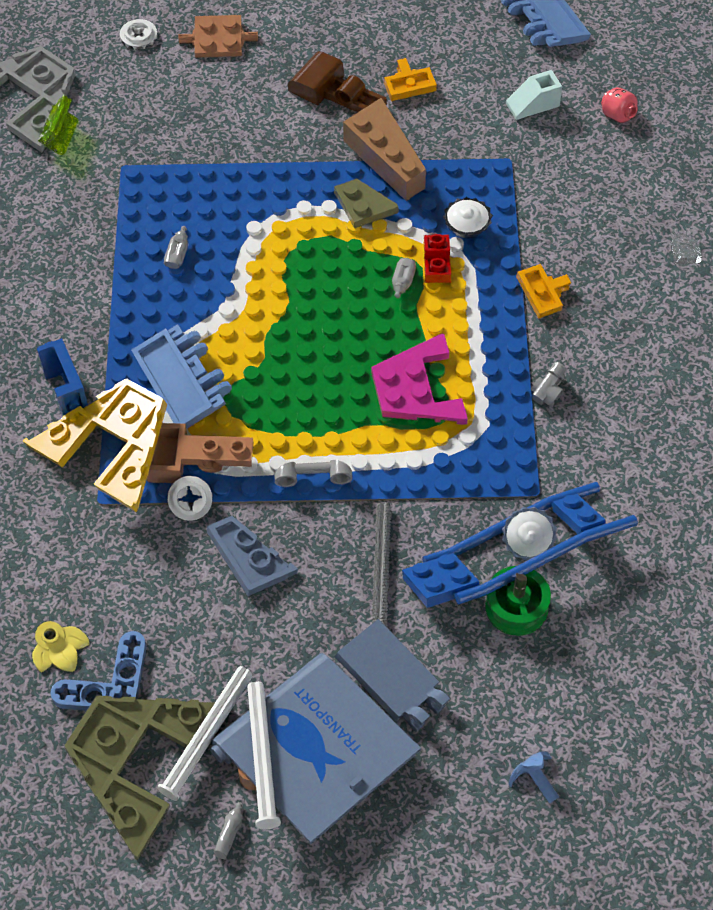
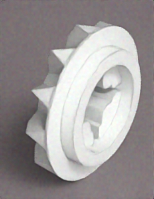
[120,19,157,50]
[168,476,213,521]

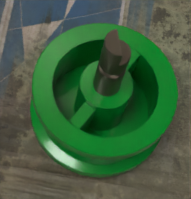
[485,566,551,636]

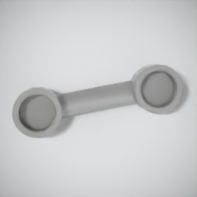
[274,460,353,487]

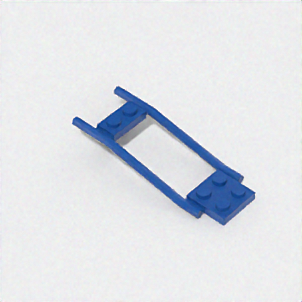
[402,482,638,608]

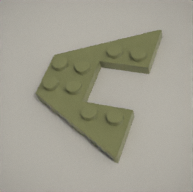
[64,696,215,860]

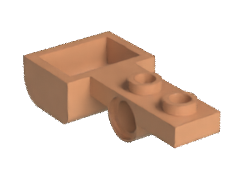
[146,423,254,483]

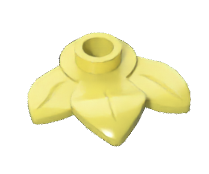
[32,621,90,672]

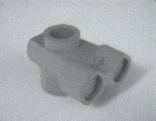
[531,362,567,407]

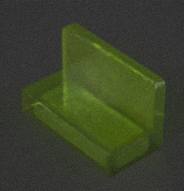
[38,95,79,155]

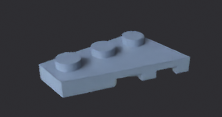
[207,516,298,596]

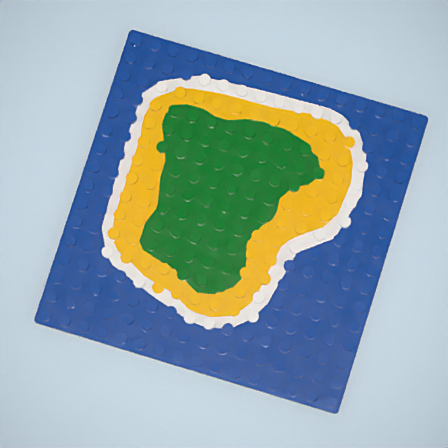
[97,158,540,505]

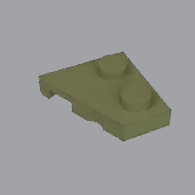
[334,179,398,228]

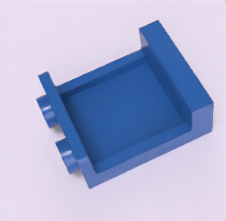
[37,338,88,417]

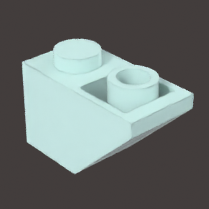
[506,70,562,120]

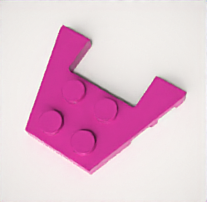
[371,334,468,425]

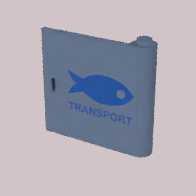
[210,653,421,844]

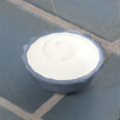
[502,507,557,561]

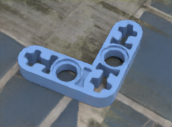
[51,631,146,711]

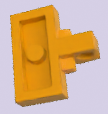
[384,58,437,101]
[516,264,571,319]

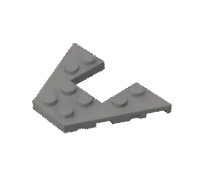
[0,46,76,153]

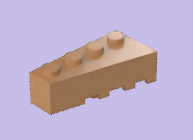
[343,98,426,201]

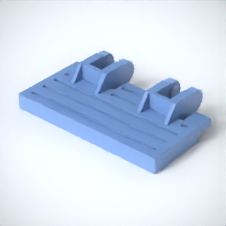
[501,0,591,47]
[131,324,232,429]

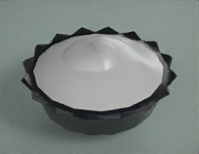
[443,197,493,238]

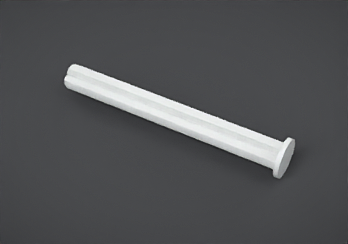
[157,666,252,801]
[247,681,281,829]

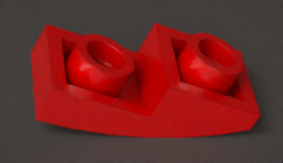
[424,234,451,283]

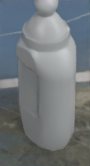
[164,226,189,269]
[392,258,416,298]
[214,802,243,859]

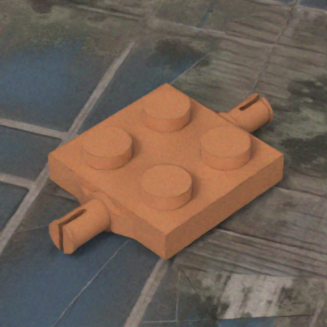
[178,15,258,58]

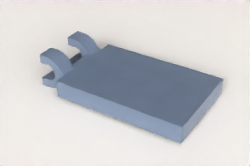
[335,619,450,732]

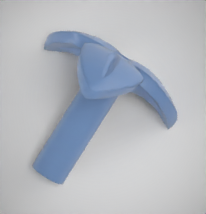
[508,751,559,803]

